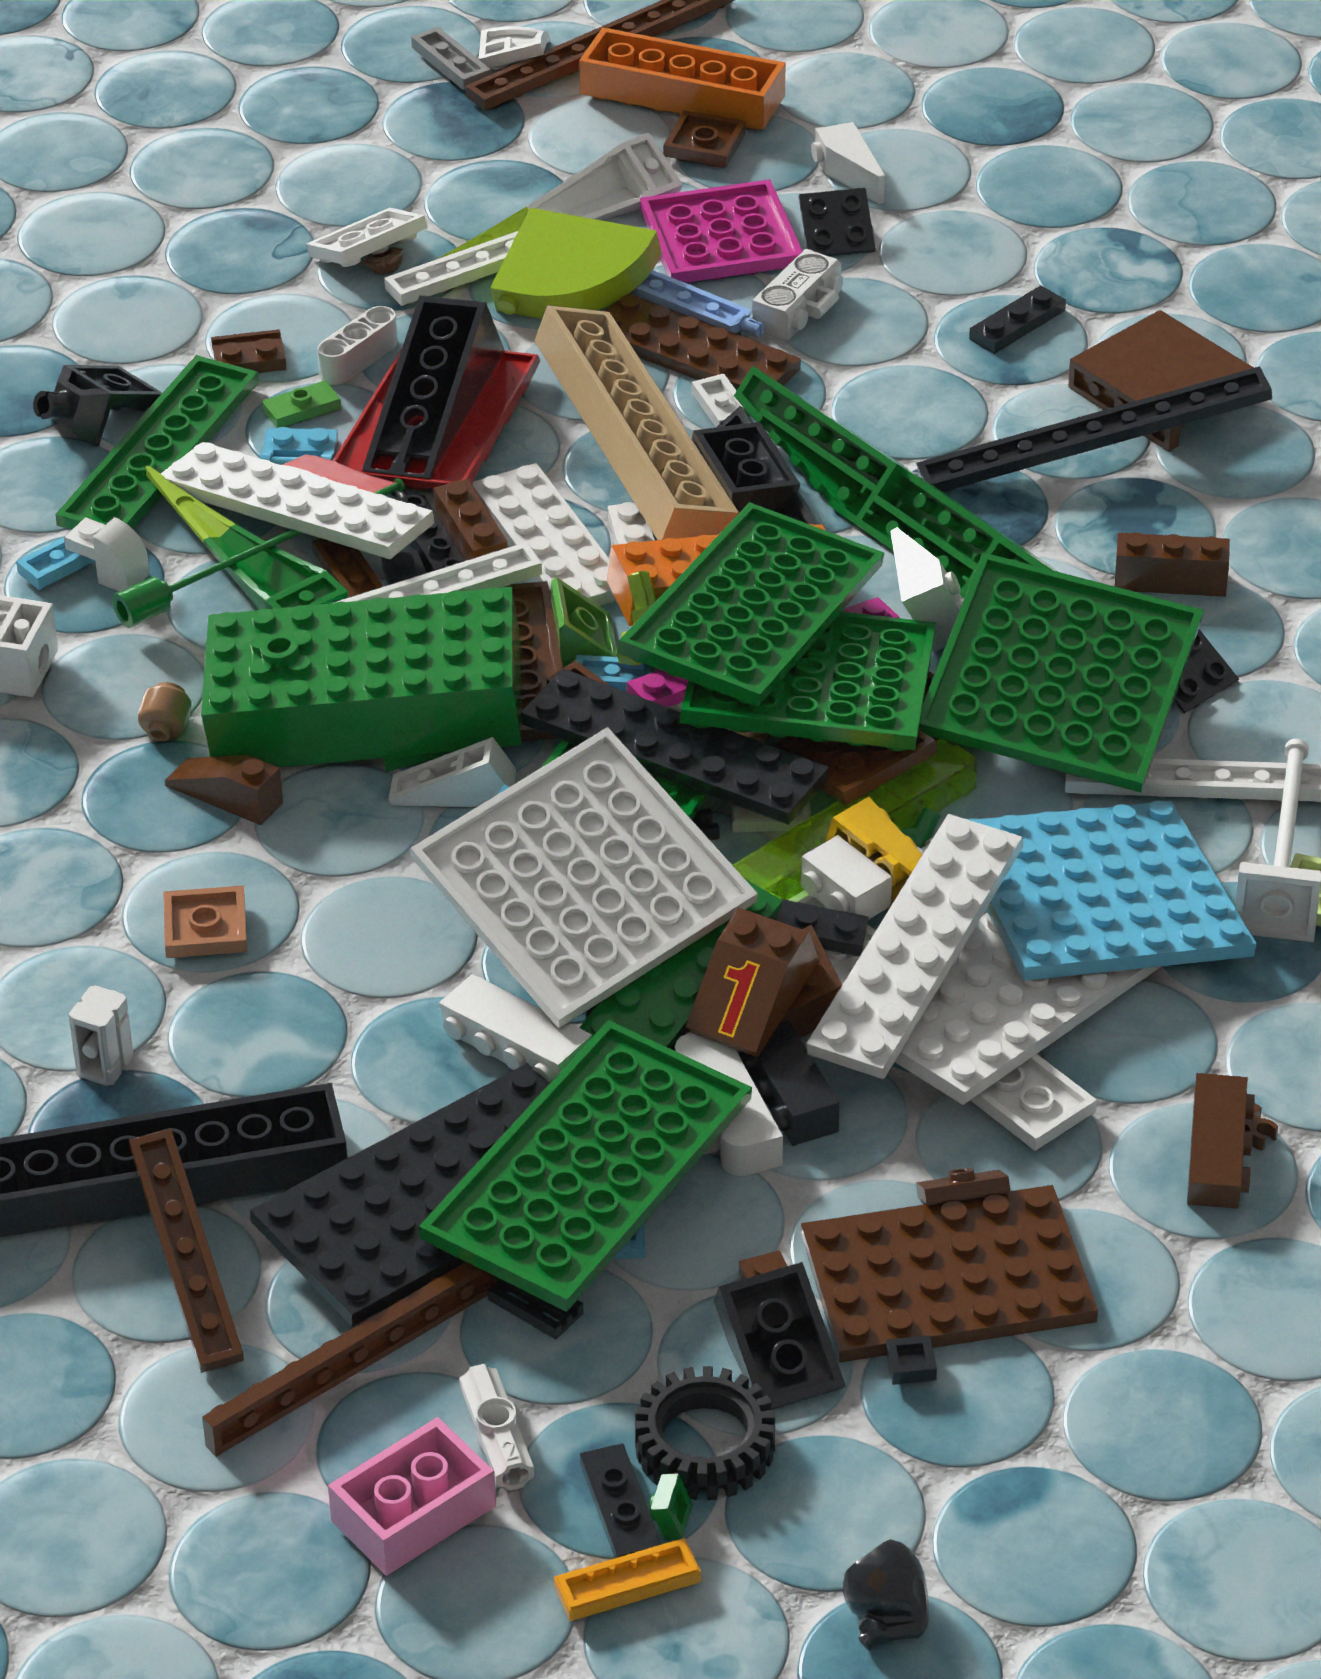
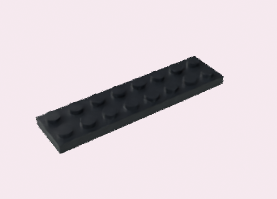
[521,669,829,825]

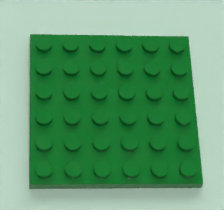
[919,552,1204,793]
[680,612,936,751]

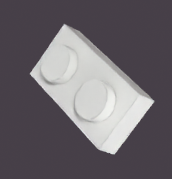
[692,374,752,427]

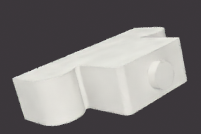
[675,1033,783,1176]

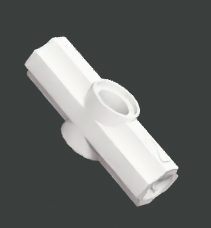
[459,1364,535,1491]

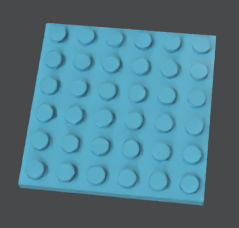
[967,801,1256,981]

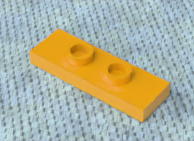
[554,1538,701,1622]

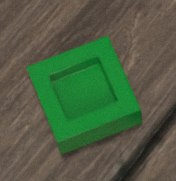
[649,1474,693,1540]

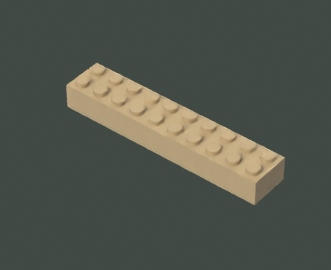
[534,306,739,540]

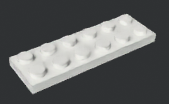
[472,463,616,606]

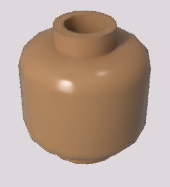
[138,682,192,741]

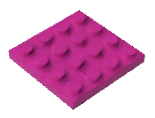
[640,179,803,284]

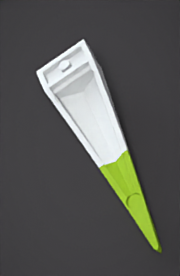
[436,132,683,260]

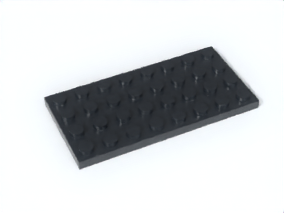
[250,1063,550,1326]

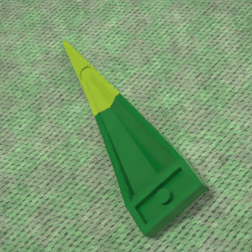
[146,466,348,609]

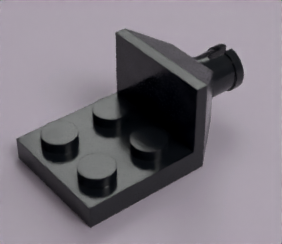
[33,365,162,446]

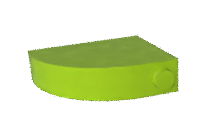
[490,208,662,319]

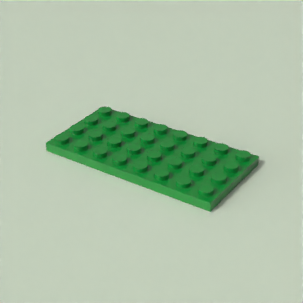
[617,502,885,707]
[419,1020,752,1312]

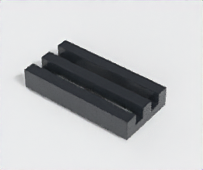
[487,1278,584,1339]

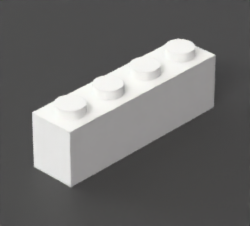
[439,974,593,1083]

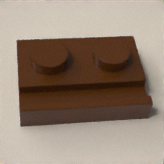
[211,329,287,373]

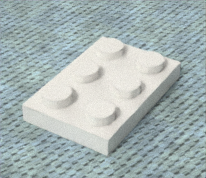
[306,208,428,267]

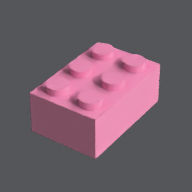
[328,1417,496,1576]

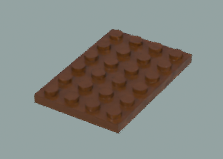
[801,1185,1098,1363]

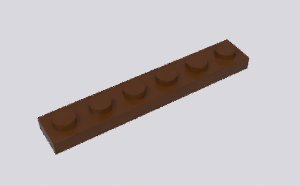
[129,1128,244,1373]

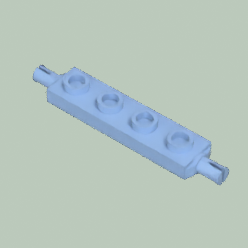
[629,270,765,337]

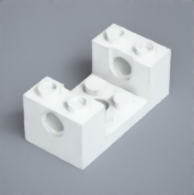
[0,595,58,697]

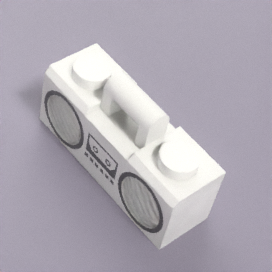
[752,249,843,341]

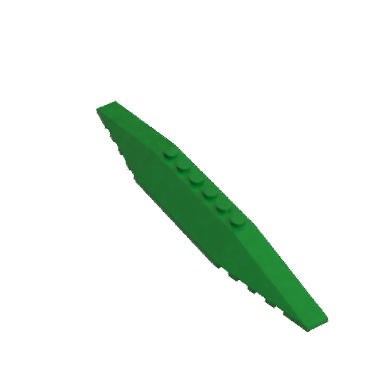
[734,366,1058,598]

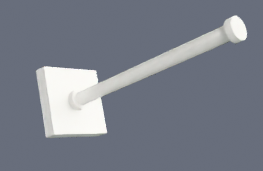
[1235,739,1321,942]

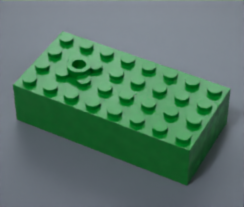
[201,587,522,767]

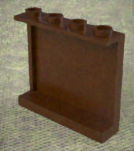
[1068,310,1254,452]

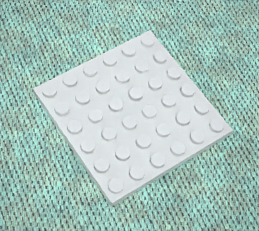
[411,727,758,1029]

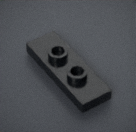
[580,1443,662,1558]

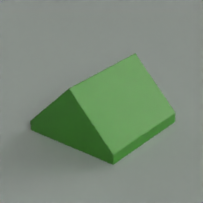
[551,577,617,668]

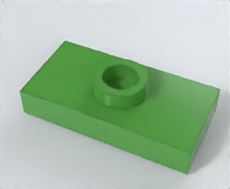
[262,380,341,428]

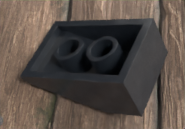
[714,1262,846,1410]

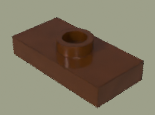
[916,1168,1010,1205]

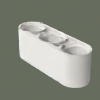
[317,306,398,385]

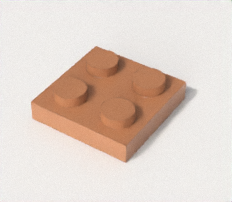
[163,885,247,958]

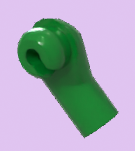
[899,808,941,848]

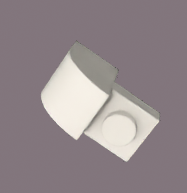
[64,517,150,592]

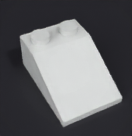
[891,528,964,652]

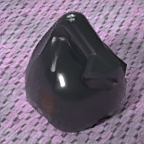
[843,1539,929,1651]

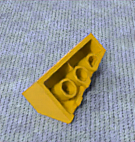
[825,797,923,910]

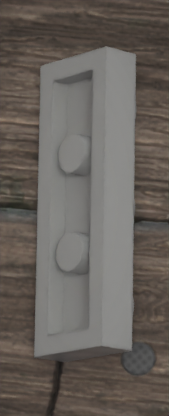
[411,27,491,90]

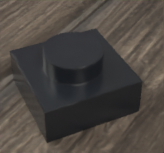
[885,1335,937,1385]

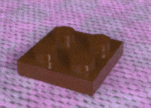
[663,110,746,167]

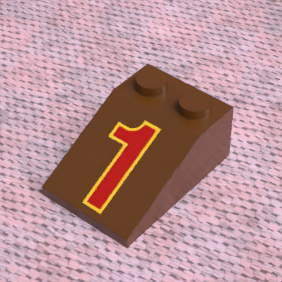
[686,908,819,1057]

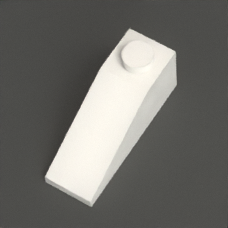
[811,122,885,204]
[388,737,516,807]

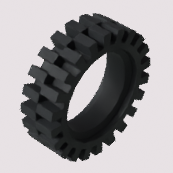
[635,1366,775,1500]

